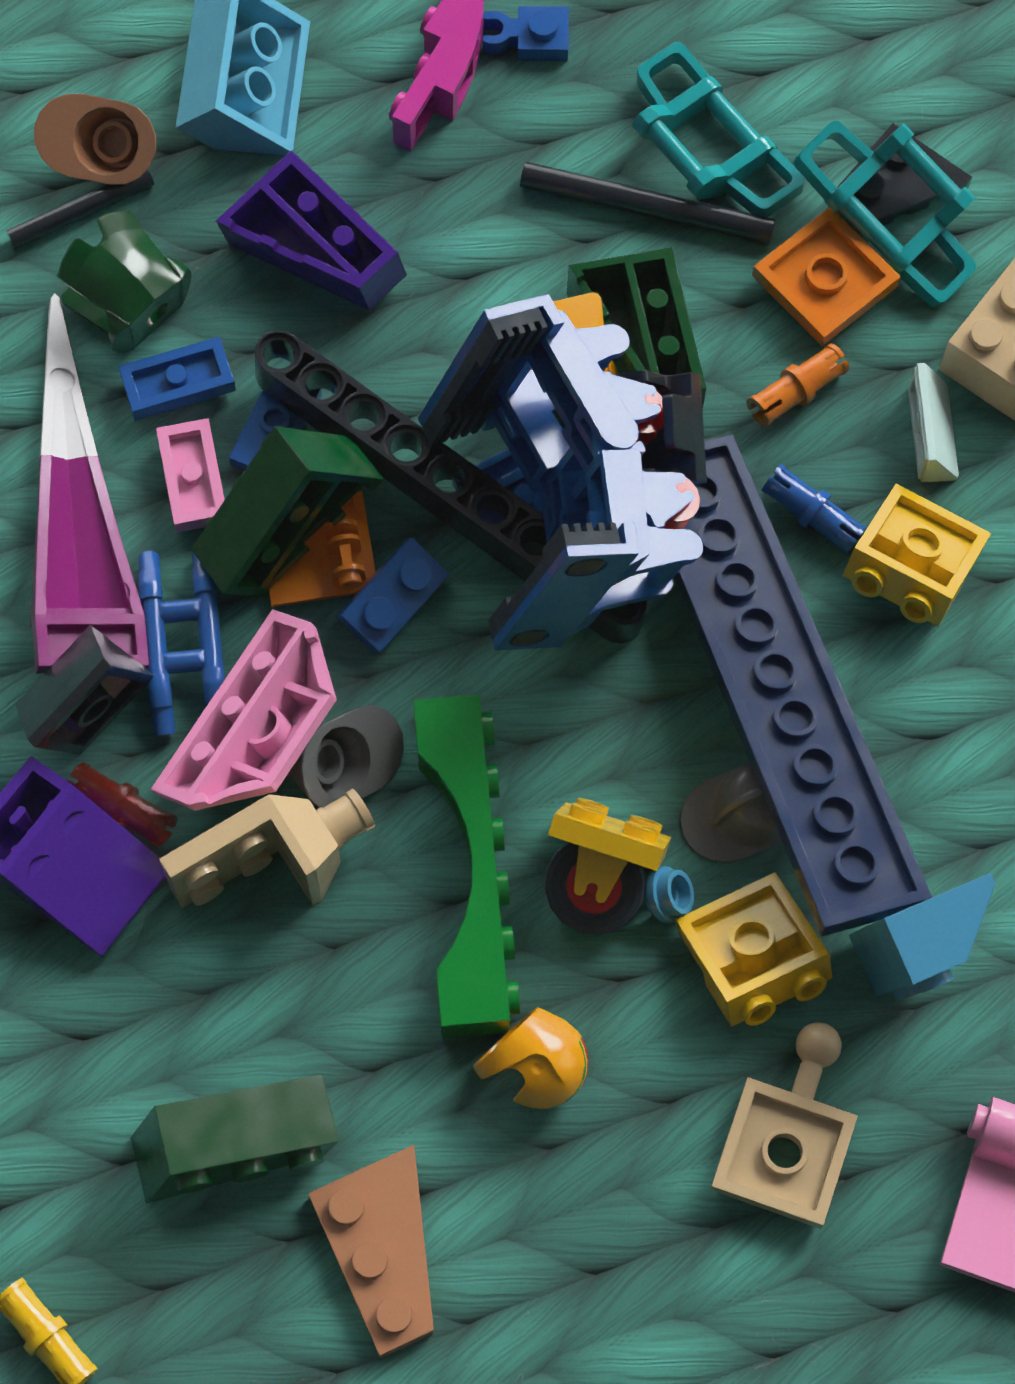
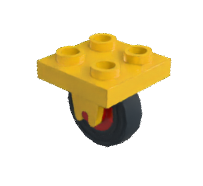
[544,798,671,935]

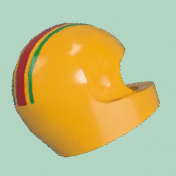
[473,1007,589,1109]

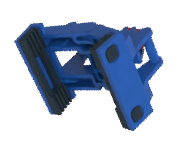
[418,294,703,651]

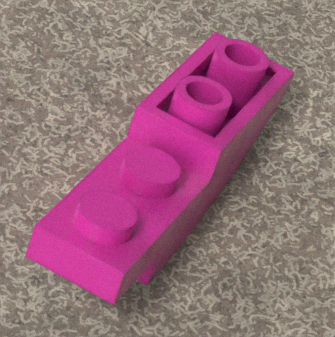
[389,0,484,151]

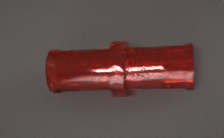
[68,762,178,847]

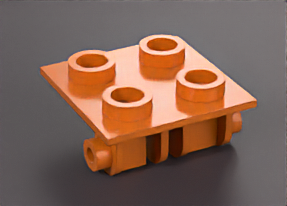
[269,491,376,607]

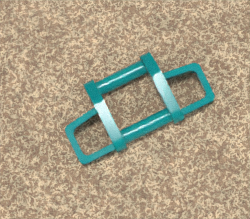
[632,42,805,217]
[793,120,976,308]

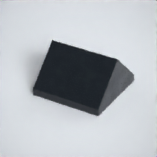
[15,625,154,755]

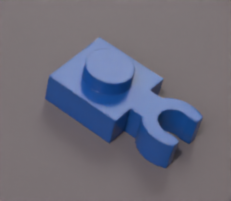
[483,6,569,61]

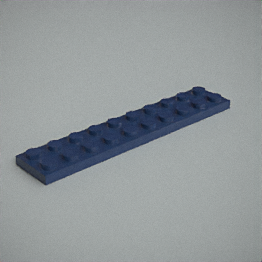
[675,434,932,937]

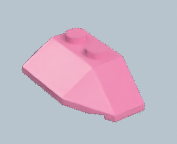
[151,609,337,811]

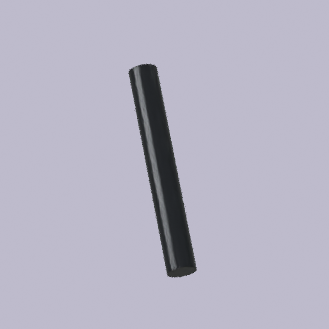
[6,170,155,249]

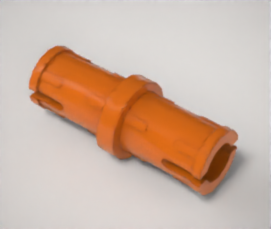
[746,343,849,427]

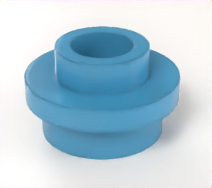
[644,866,694,923]

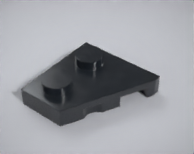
[837,123,972,226]

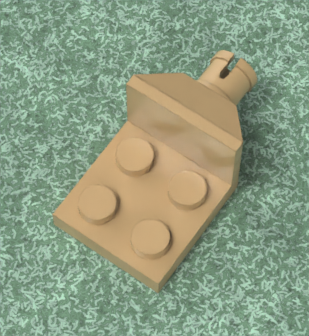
[159,788,375,908]

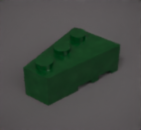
[567,247,707,409]

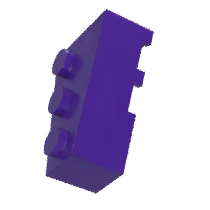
[216,150,407,310]

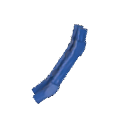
[138,551,225,735]

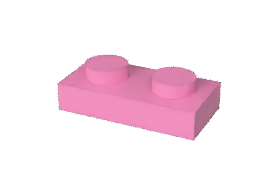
[156,418,225,533]

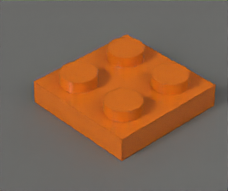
[752,208,901,346]

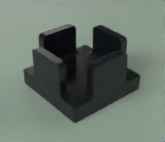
[616,370,707,485]

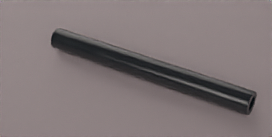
[520,162,775,244]

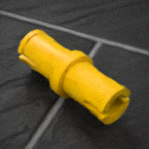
[0,1278,98,1384]

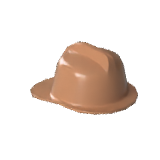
[34,94,156,184]

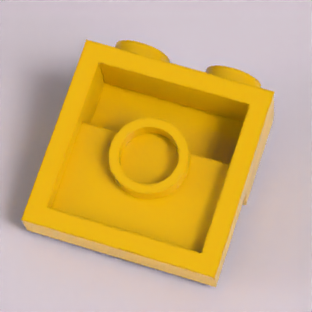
[842,484,991,627]
[675,872,832,1027]

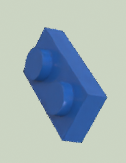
[118,336,236,421]
[335,537,450,654]

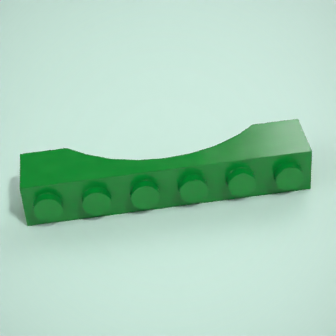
[413,694,520,1039]

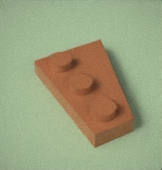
[308,1145,434,1358]

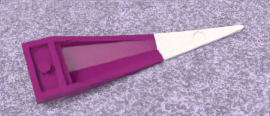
[30,293,149,674]

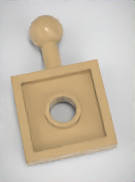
[710,1022,858,1229]

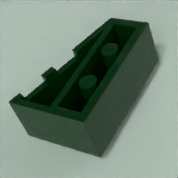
[191,426,384,596]
[131,1074,339,1204]

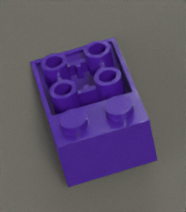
[0,756,166,958]

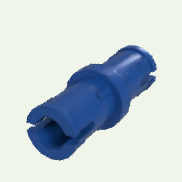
[761,464,868,555]

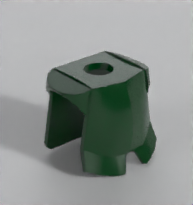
[57,210,191,353]

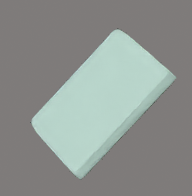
[908,363,959,482]

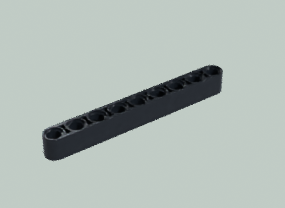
[255,330,649,644]

